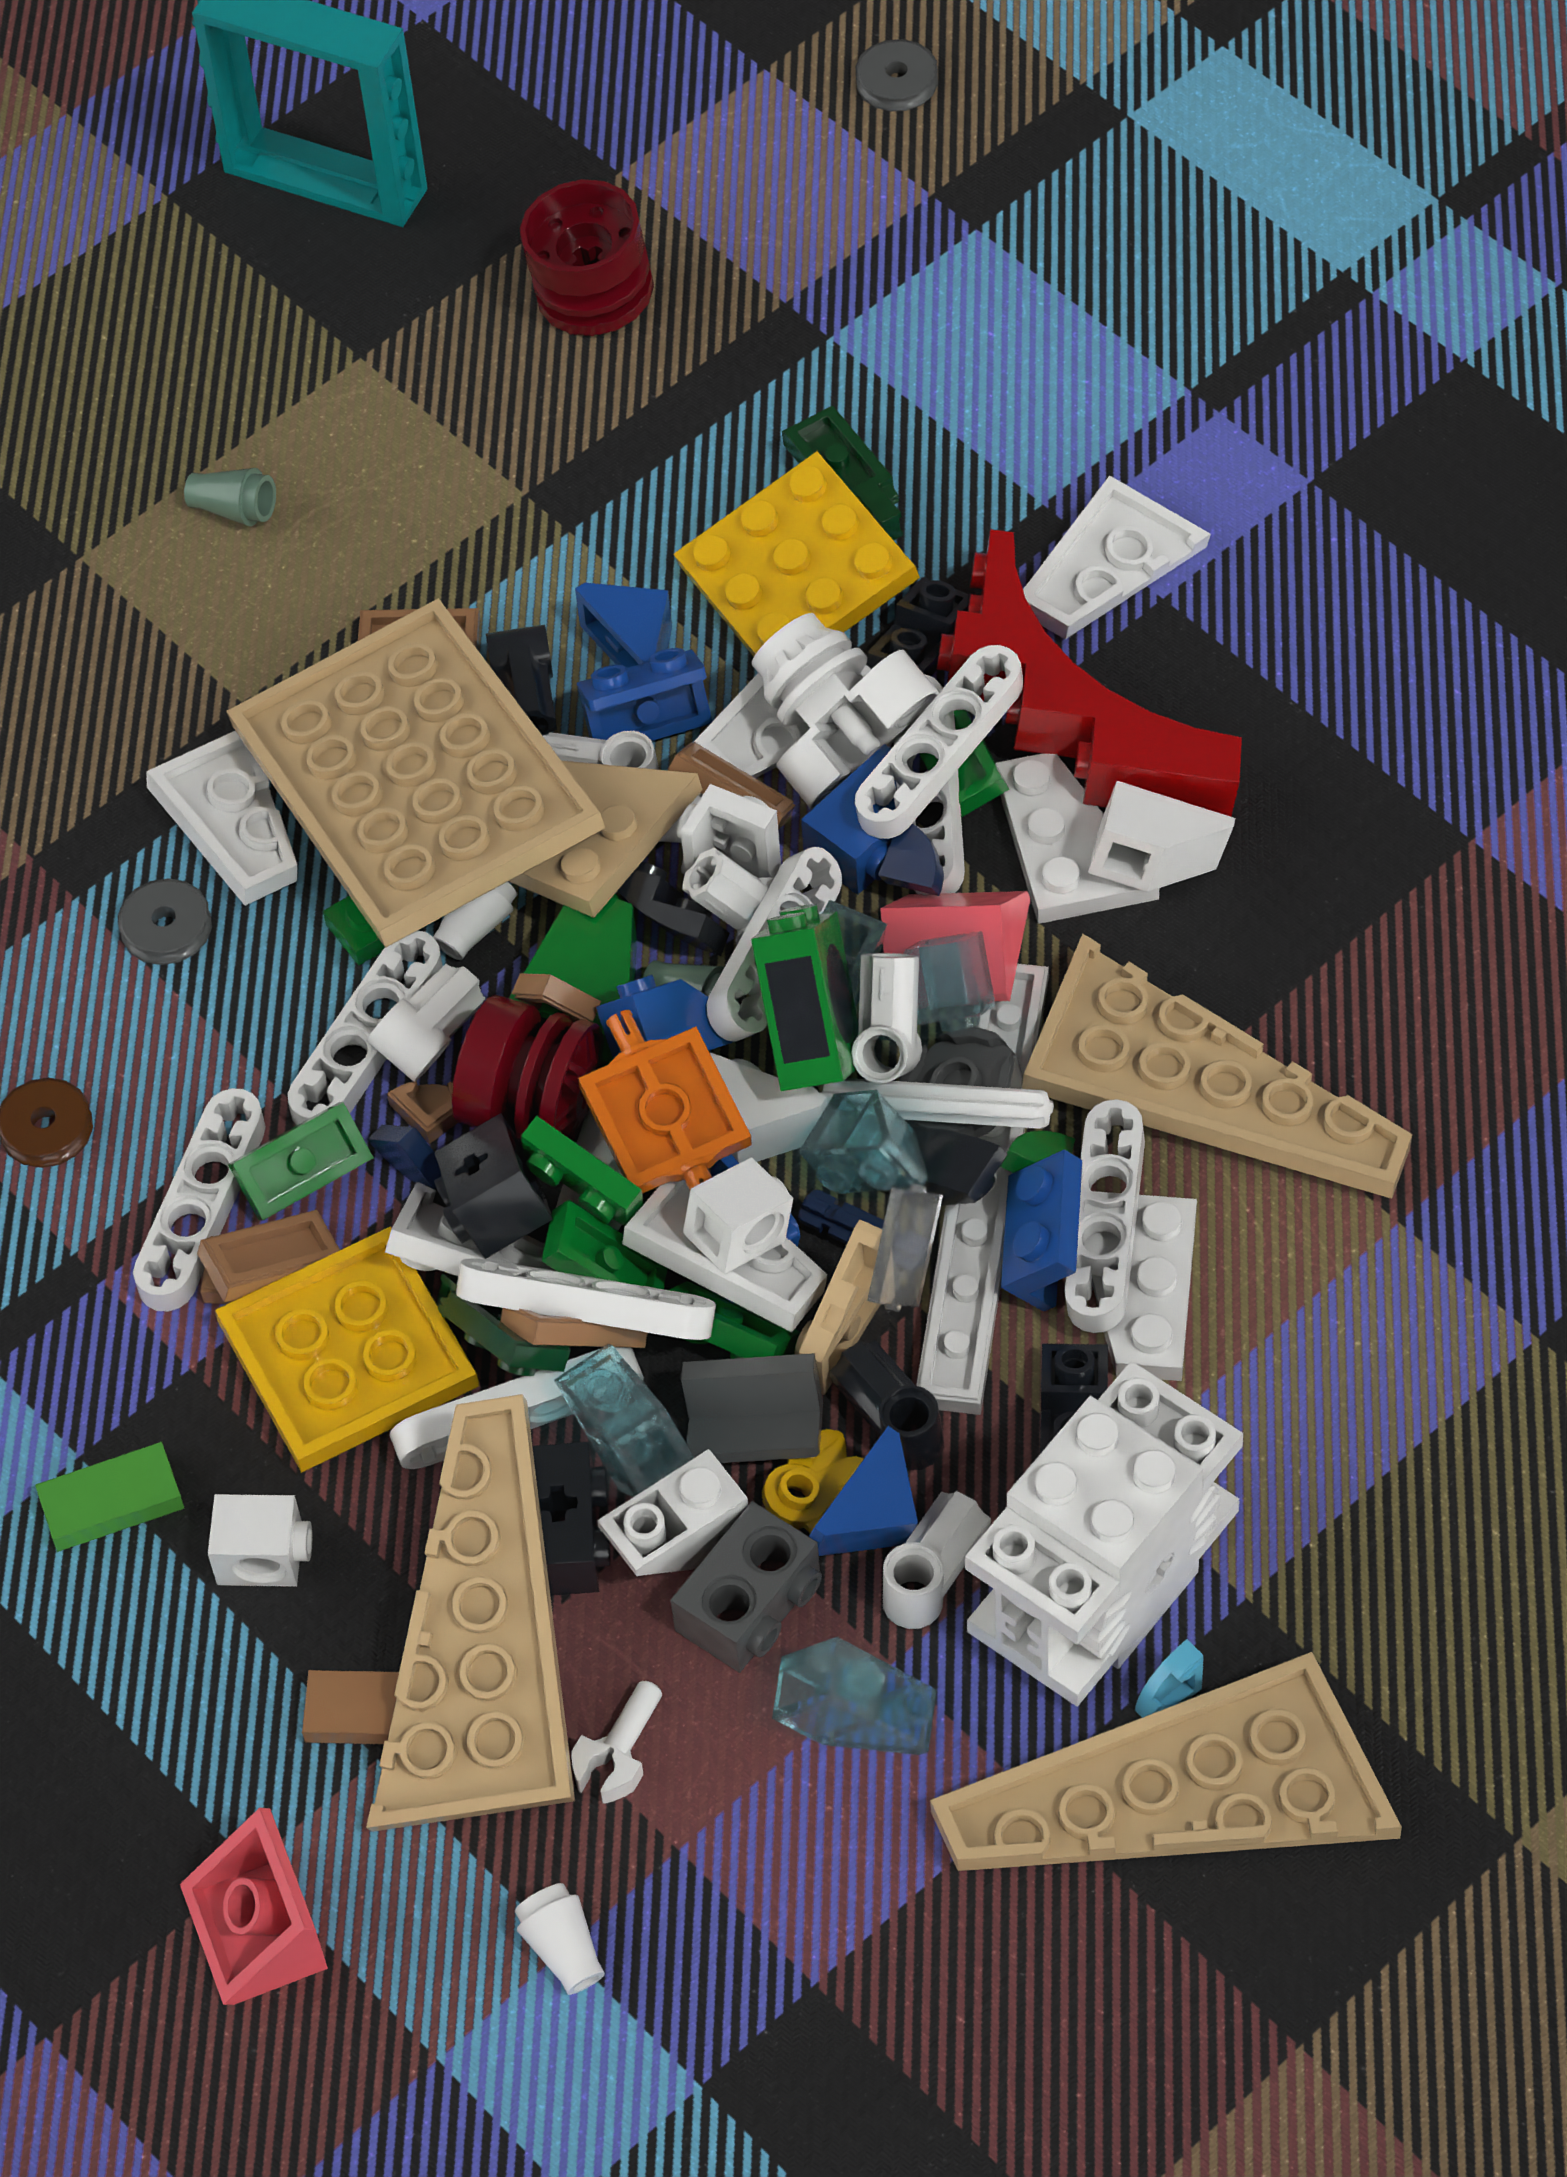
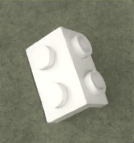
[677,784,781,903]

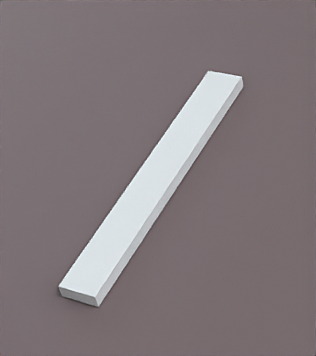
[916,964,1049,1415]

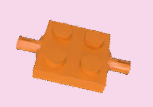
[578,1010,752,1194]

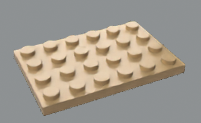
[227,598,605,948]

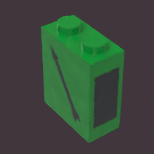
[751,904,859,1091]

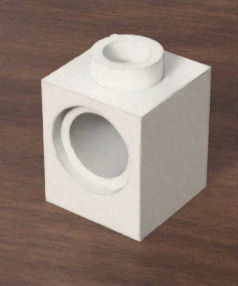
[683,1157,793,1274]
[208,1494,312,1587]

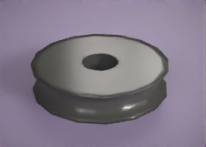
[855,39,938,112]
[118,878,212,965]

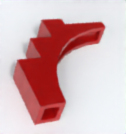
[937,529,1242,817]

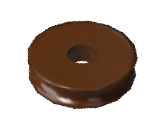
[0,1077,93,1168]

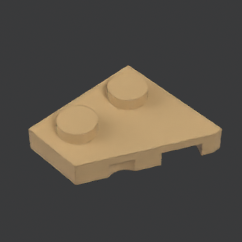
[795,1219,887,1395]

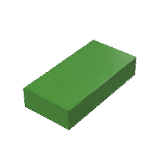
[35,1442,185,1552]

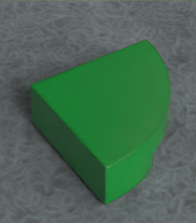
[1000,1131,1075,1173]

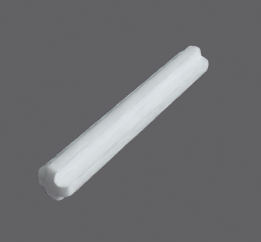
[821,1078,1054,1129]

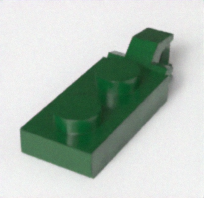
[782,406,903,540]
[435,1274,571,1376]

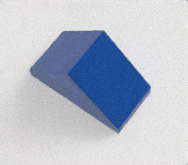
[575,583,672,668]
[809,1426,918,1556]

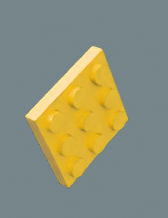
[674,451,920,657]
[215,1226,479,1473]

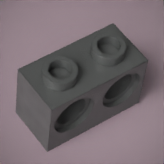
[670,1501,822,1673]

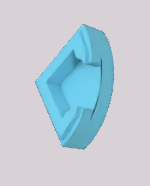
[1135,1639,1203,1718]

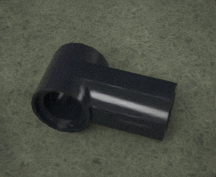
[485,625,557,736]
[830,1340,944,1470]

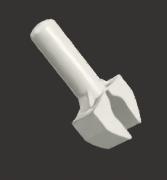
[571,1681,662,1803]

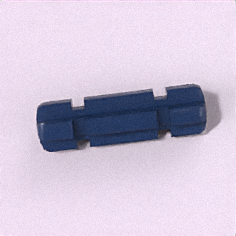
[798,1190,922,1271]

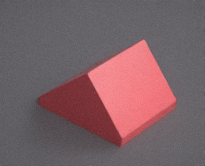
[880,891,1031,1003]
[180,1808,328,2005]

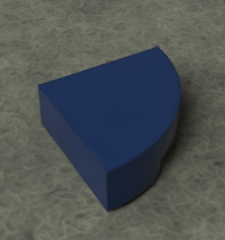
[878,824,944,896]
[367,1125,442,1190]

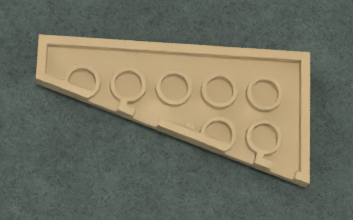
[508,760,703,918]
[1022,934,1412,1199]
[366,1394,575,1832]
[930,1652,1402,1871]

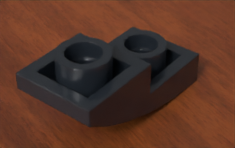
[866,577,970,677]
[617,862,729,956]
[865,1127,1008,1206]
[1040,1343,1108,1454]

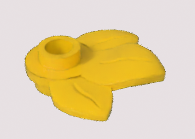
[762,1429,864,1534]

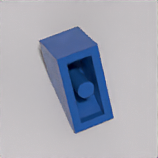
[801,744,896,895]
[596,975,753,1059]

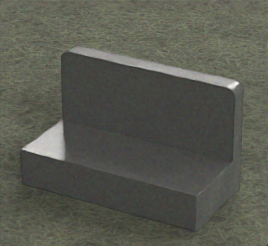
[681,1353,823,1463]

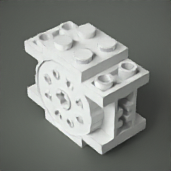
[965,1361,1243,1707]

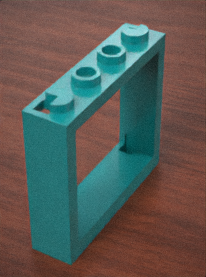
[191,0,428,227]

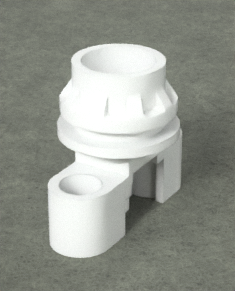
[752,613,939,809]

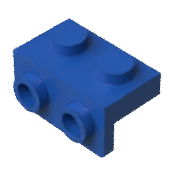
[576,648,713,741]
[1001,1149,1082,1311]

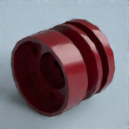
[520,179,654,336]
[452,995,604,1141]

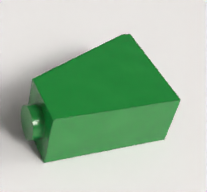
[509,894,637,1067]

